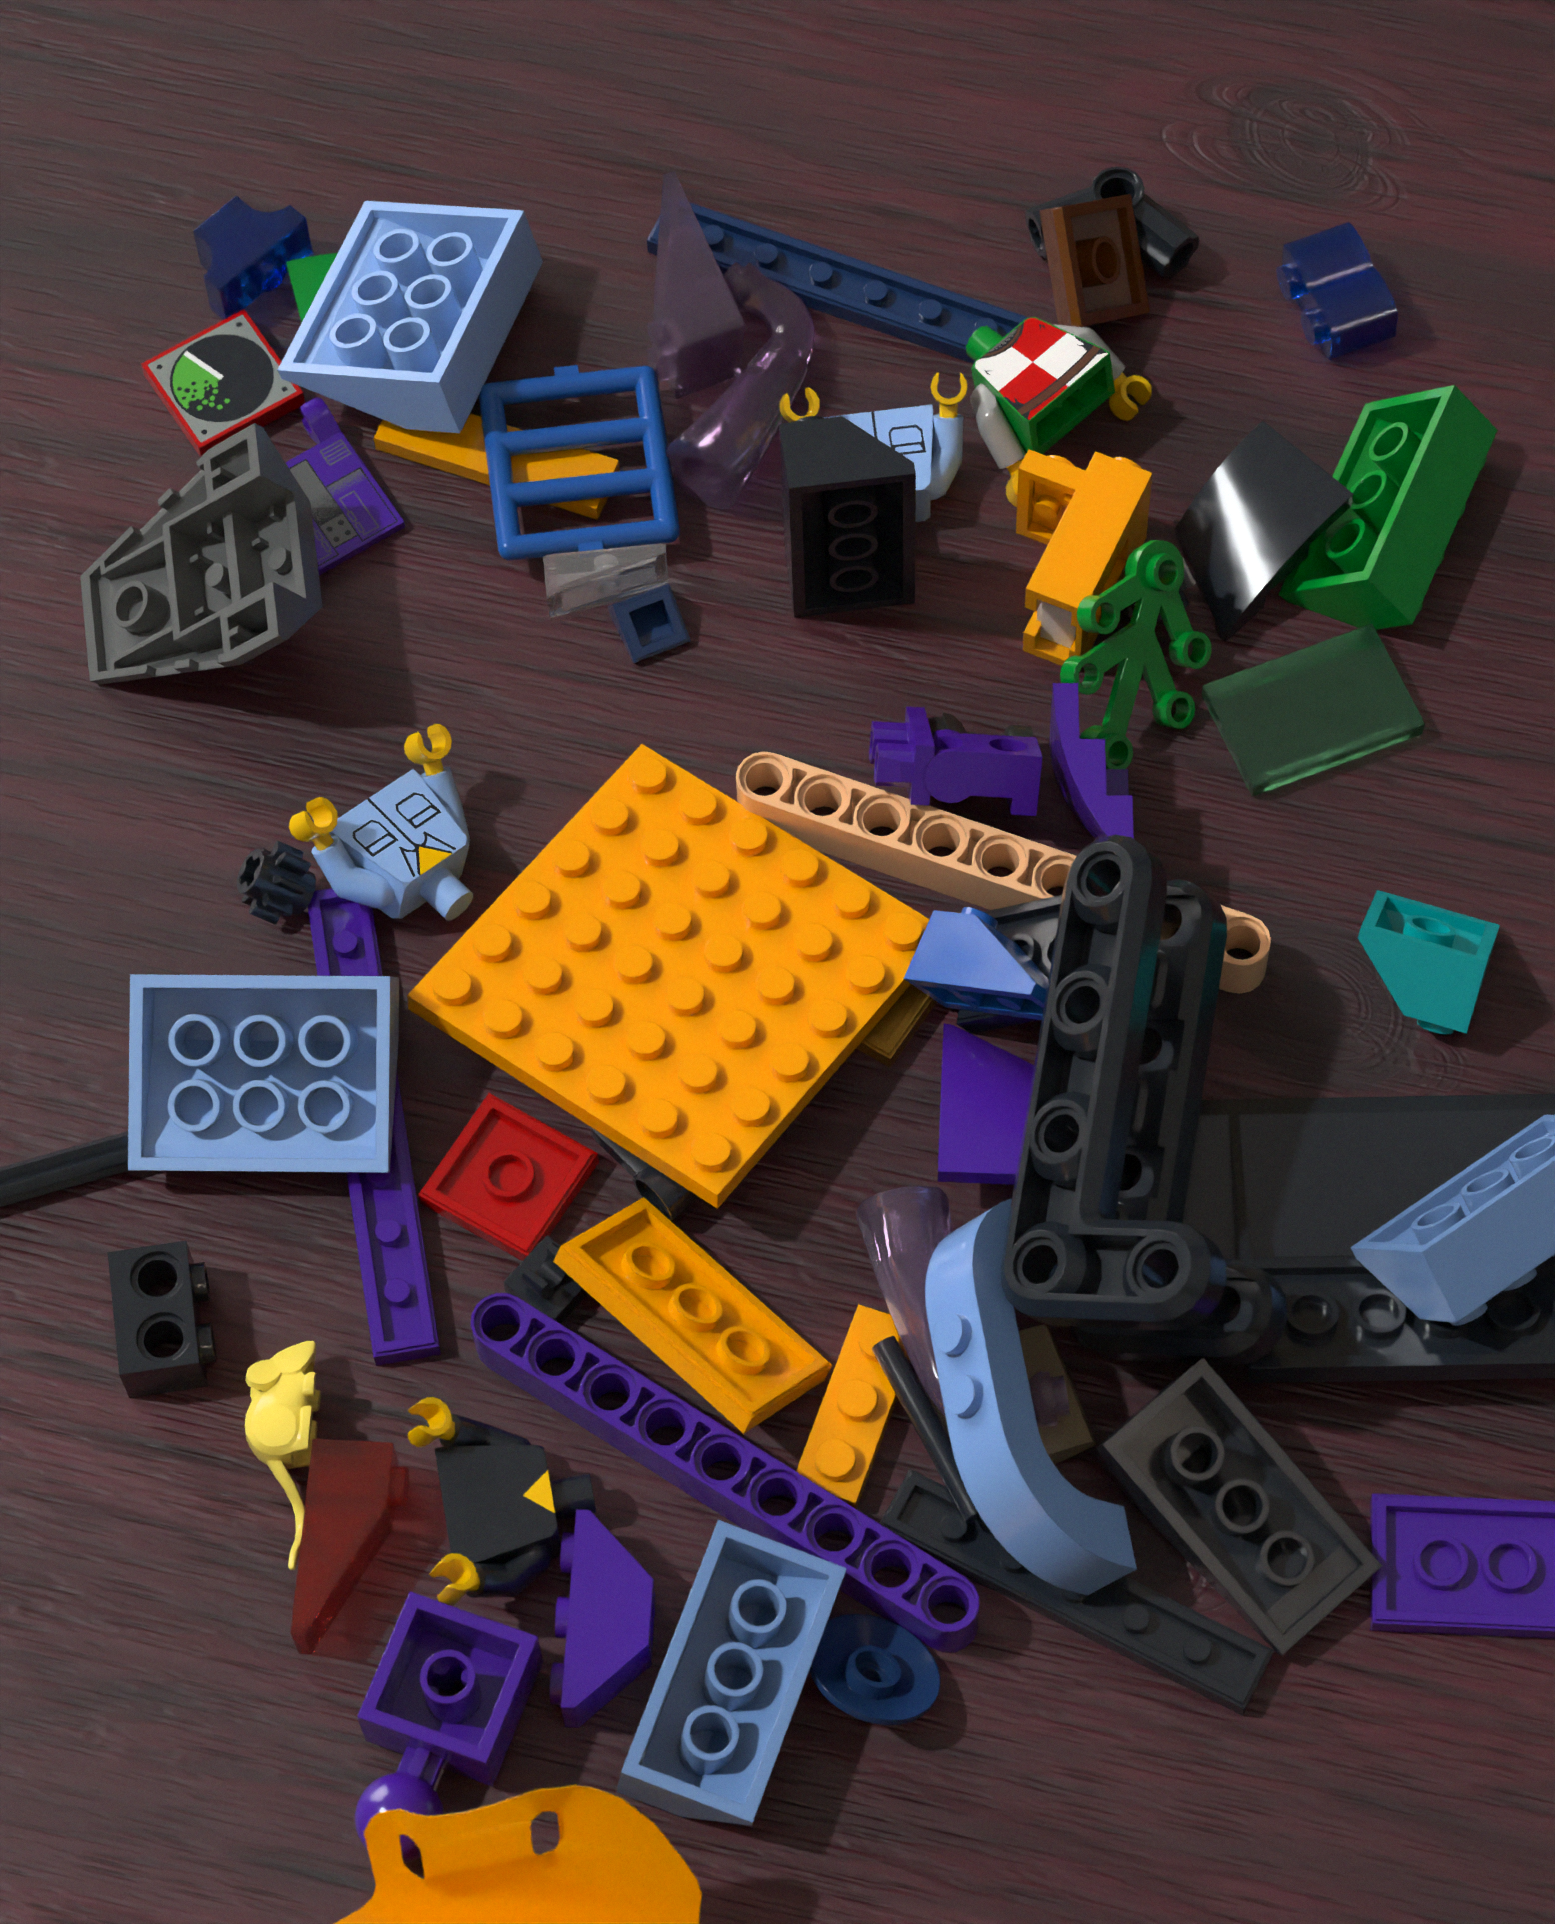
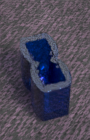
[1276,222,1398,360]

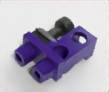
[869,706,1043,816]

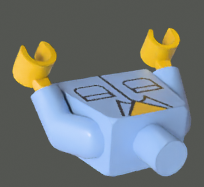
[780,372,967,522]
[289,724,473,921]

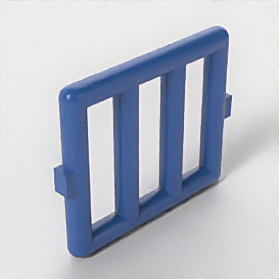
[479,365,680,561]

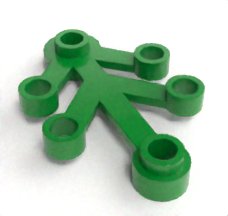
[1060,540,1211,769]

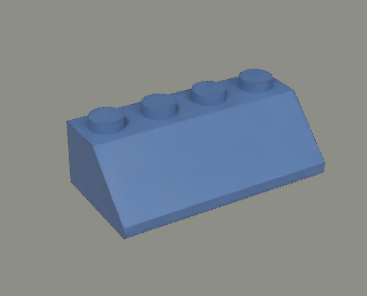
[1351,1115,1555,1325]
[617,1520,847,1826]

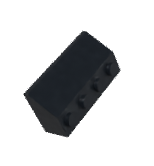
[779,416,916,618]

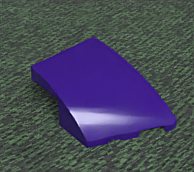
[1049,683,1134,840]
[938,1023,1071,1185]

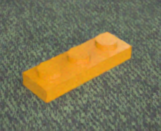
[796,1304,921,1509]

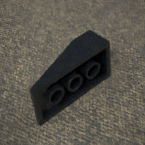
[1089,1358,1382,1656]

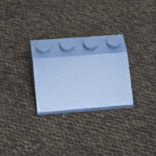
[278,201,543,433]
[128,974,399,1173]

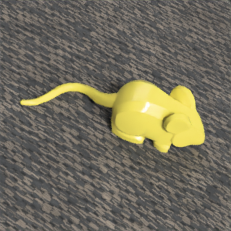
[245,1341,321,1570]

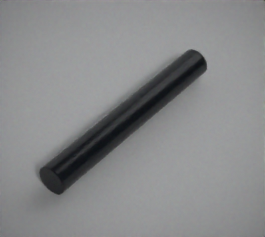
[872,1336,981,1523]

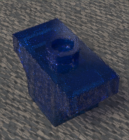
[193,196,313,320]

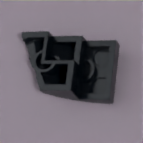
[1175,421,1353,642]

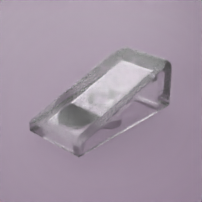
[543,543,669,623]

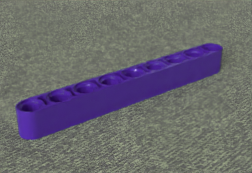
[471,1293,979,1652]

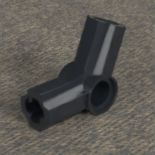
[1025,166,1199,278]

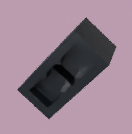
[108,1241,217,1398]

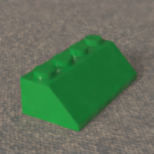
[1279,385,1498,631]

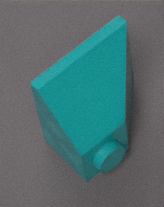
[1358,890,1500,1034]

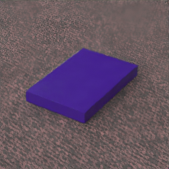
[1370,1493,1555,1639]

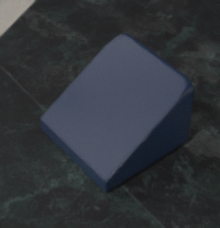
[607,584,691,663]

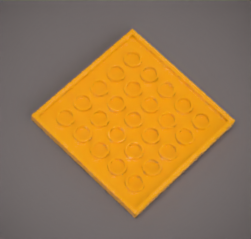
[407,744,930,1209]

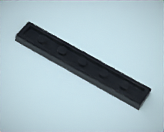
[879,1469,1274,1716]

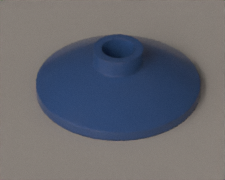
[809,1614,940,1725]

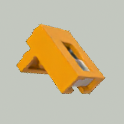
[1016,449,1153,673]

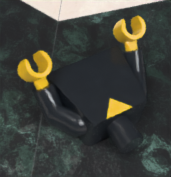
[408,1397,597,1606]

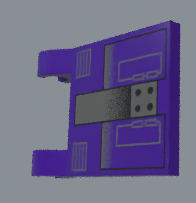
[285,397,405,576]

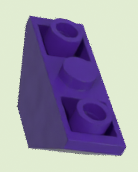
[550,1510,656,1728]

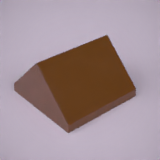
[1039,194,1150,327]

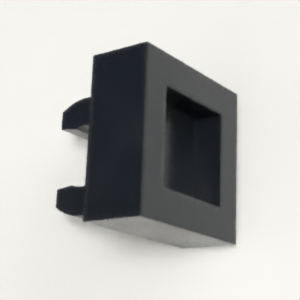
[503,1236,589,1324]

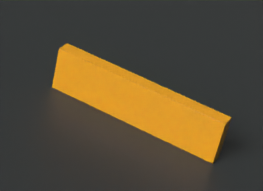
[374,413,620,520]

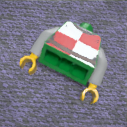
[966,317,1152,507]

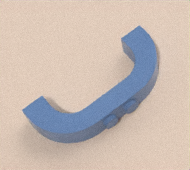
[925,1199,1137,1595]

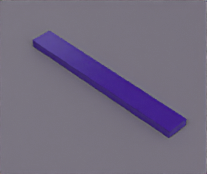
[307,888,441,1366]

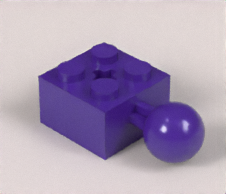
[355,1591,543,1863]

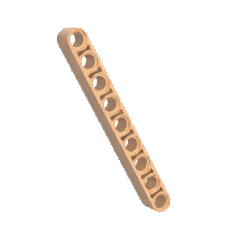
[736,751,1271,994]

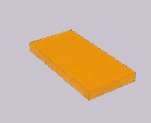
[553,1197,832,1434]

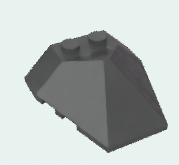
[80,423,323,685]

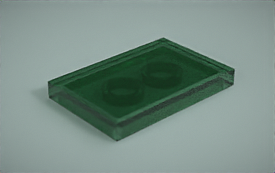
[1201,624,1425,797]

